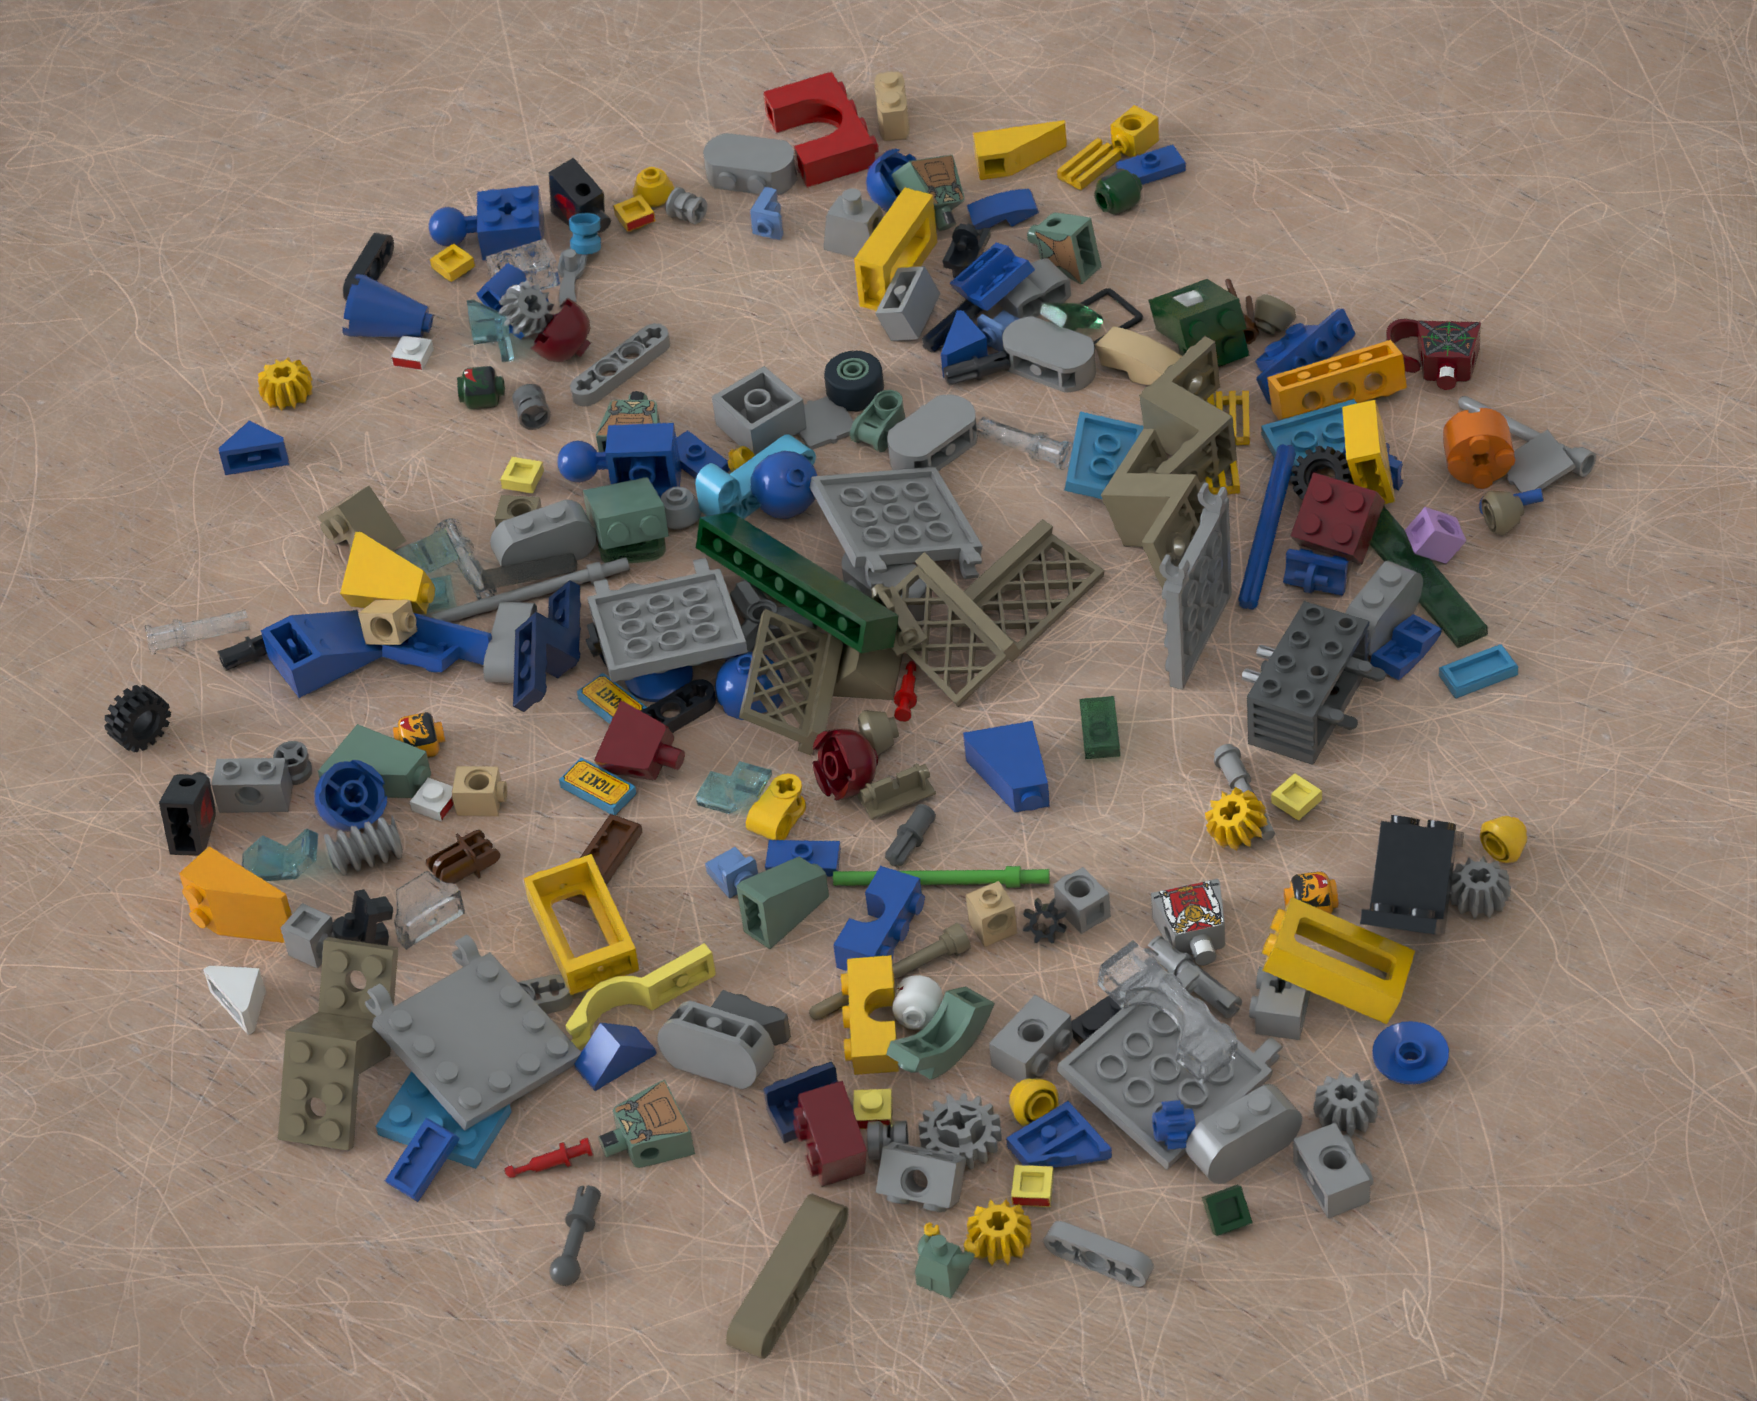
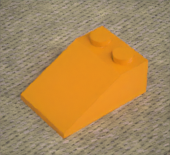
[179,846,292,943]

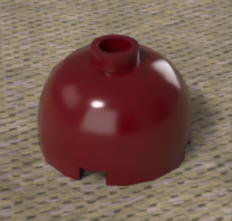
[530,298,591,363]
[812,729,878,801]

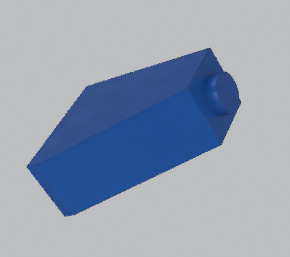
[963,721,1050,813]

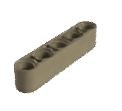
[726,1194,848,1359]

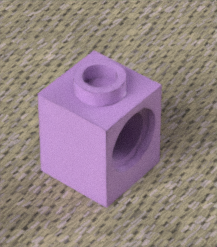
[1405,507,1466,564]

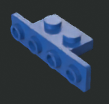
[1255,309,1355,405]
[382,613,492,673]

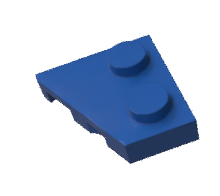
[1006,1101,1112,1168]

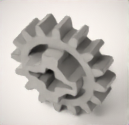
[918,1093,1002,1169]

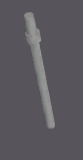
[432,557,630,623]

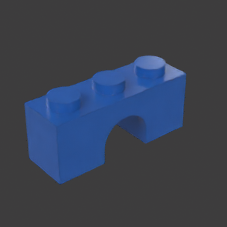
[833,866,925,971]

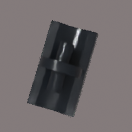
[943,224,991,278]
[332,889,393,946]

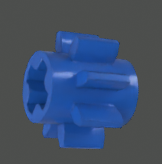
[1152,1100,1196,1150]

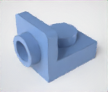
[750,187,783,240]
[977,310,1019,352]
[705,847,758,899]

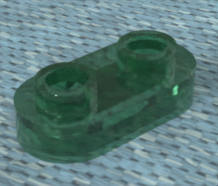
[598,537,666,564]

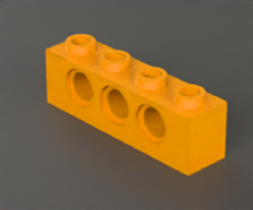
[1267,340,1407,420]

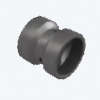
[512,384,551,430]
[867,1121,908,1160]

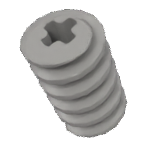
[323,816,403,876]

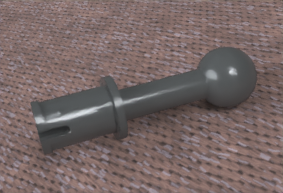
[550,1185,601,1286]

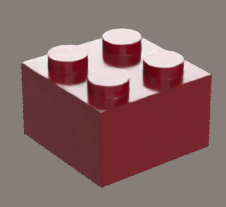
[1290,472,1385,565]
[793,1080,867,1187]

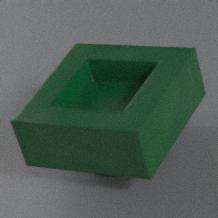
[1201,1185,1253,1236]

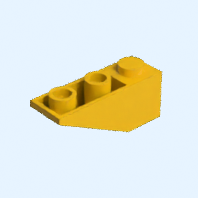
[973,120,1067,180]

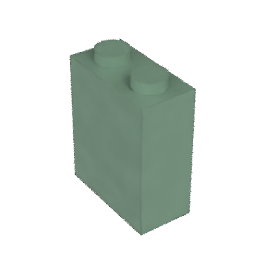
[583,477,669,550]

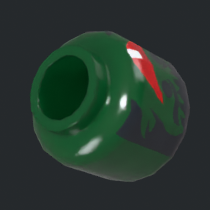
[1094,168,1142,215]
[457,366,505,409]

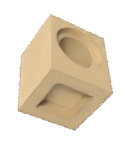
[358,600,417,645]
[452,766,507,816]
[966,881,1017,947]

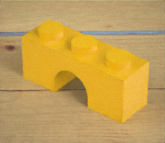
[841,956,899,1075]

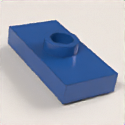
[1116,144,1186,185]
[676,430,731,479]
[765,840,841,877]
[384,1117,460,1202]

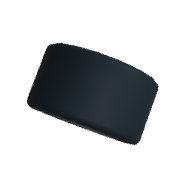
[824,351,884,411]

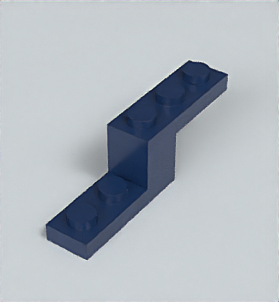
[513,580,581,712]

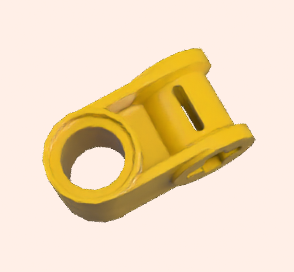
[746,773,806,840]

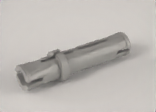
[1146,936,1242,1018]

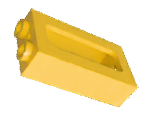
[854,187,937,311]
[523,854,640,995]
[1261,897,1415,1024]

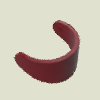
[1386,318,1421,373]

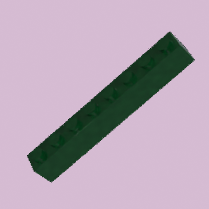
[696,512,899,654]

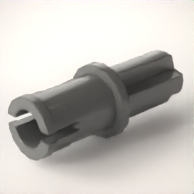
[885,804,936,867]

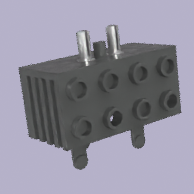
[1242,601,1386,765]

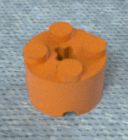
[1443,408,1516,489]

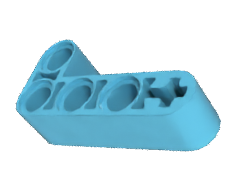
[695,434,816,519]

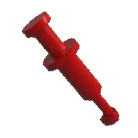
[894,660,917,722]
[504,1138,594,1178]

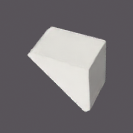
[203,966,266,1035]

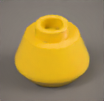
[632,167,674,207]
[1480,816,1527,863]
[1009,1079,1059,1127]

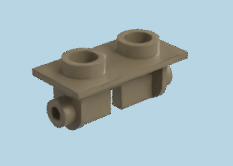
[871,583,928,656]
[857,763,936,820]

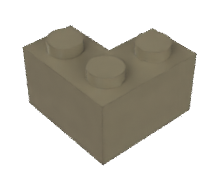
[318,485,406,551]

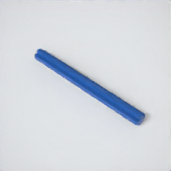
[1238,444,1296,610]

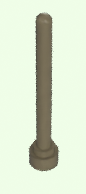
[809,923,971,1020]

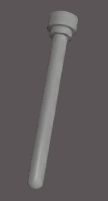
[1458,396,1596,477]

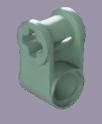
[850,390,906,452]

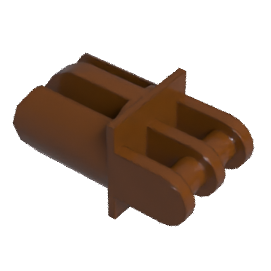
[425,830,501,888]

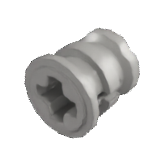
[666,187,707,225]

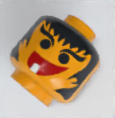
[393,712,445,757]
[1283,871,1338,914]

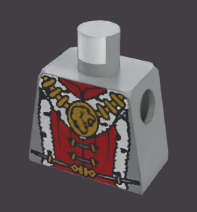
[1151,879,1225,965]

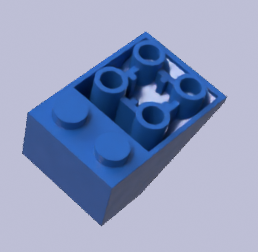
[261,610,382,698]

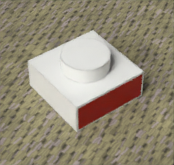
[391,335,434,371]
[410,778,454,822]

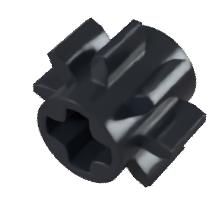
[1023,898,1067,944]

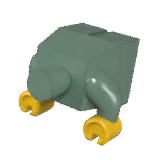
[915,1222,980,1299]

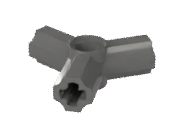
[730,580,818,652]

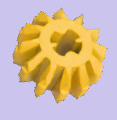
[258,357,313,411]
[1204,786,1268,851]
[966,1198,1032,1266]

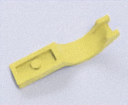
[566,943,716,1051]

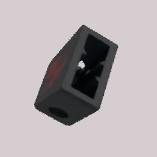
[549,158,611,233]
[159,772,216,856]

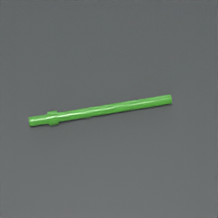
[833,866,1050,888]

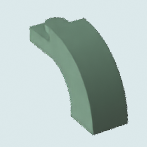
[886,986,995,1080]

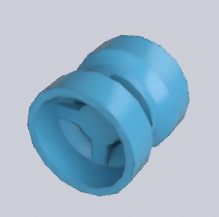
[569,213,601,254]

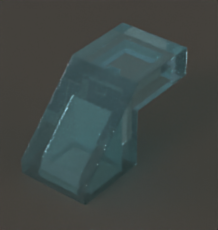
[467,300,515,362]
[393,528,460,574]
[696,761,772,814]
[242,828,318,881]

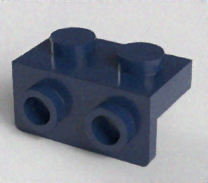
[763,1062,853,1143]

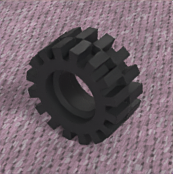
[1291,446,1354,501]
[104,685,171,752]

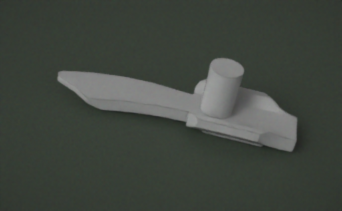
[557,246,588,309]

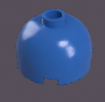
[866,149,917,212]
[751,451,818,519]
[715,652,784,720]
[314,760,387,832]

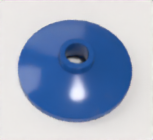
[625,665,693,702]
[1372,1021,1449,1084]

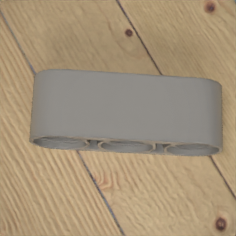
[483,601,538,683]

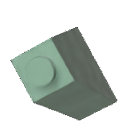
[318,724,432,798]
[736,856,829,949]

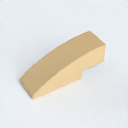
[1095,326,1182,385]

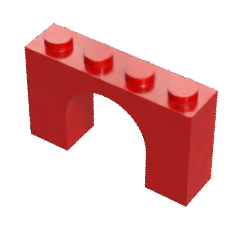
[763,71,879,188]

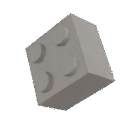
[712,366,807,455]

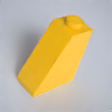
[1342,400,1395,504]
[340,532,435,615]

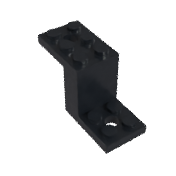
[1360,815,1464,934]

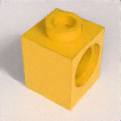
[1111,105,1159,158]

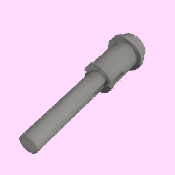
[1214,744,1275,840]

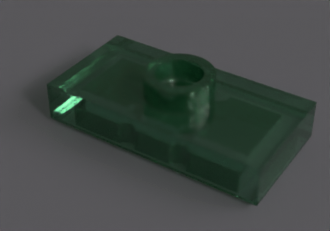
[1039,303,1104,331]
[1079,696,1120,759]

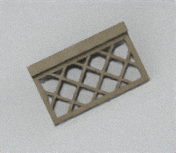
[954,519,1105,653]
[895,552,1022,707]
[739,609,843,756]

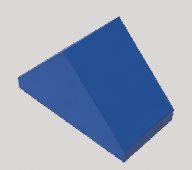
[941,310,988,378]
[219,420,290,475]
[574,1022,657,1091]

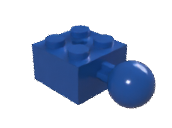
[428,185,544,261]
[557,423,682,499]

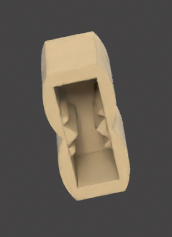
[874,72,909,141]

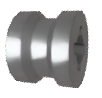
[273,741,313,785]

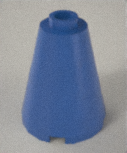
[342,274,434,338]

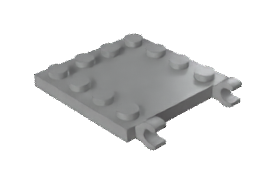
[809,467,983,587]
[1159,482,1232,690]
[587,558,748,682]
[365,935,581,1131]
[1057,965,1282,1170]

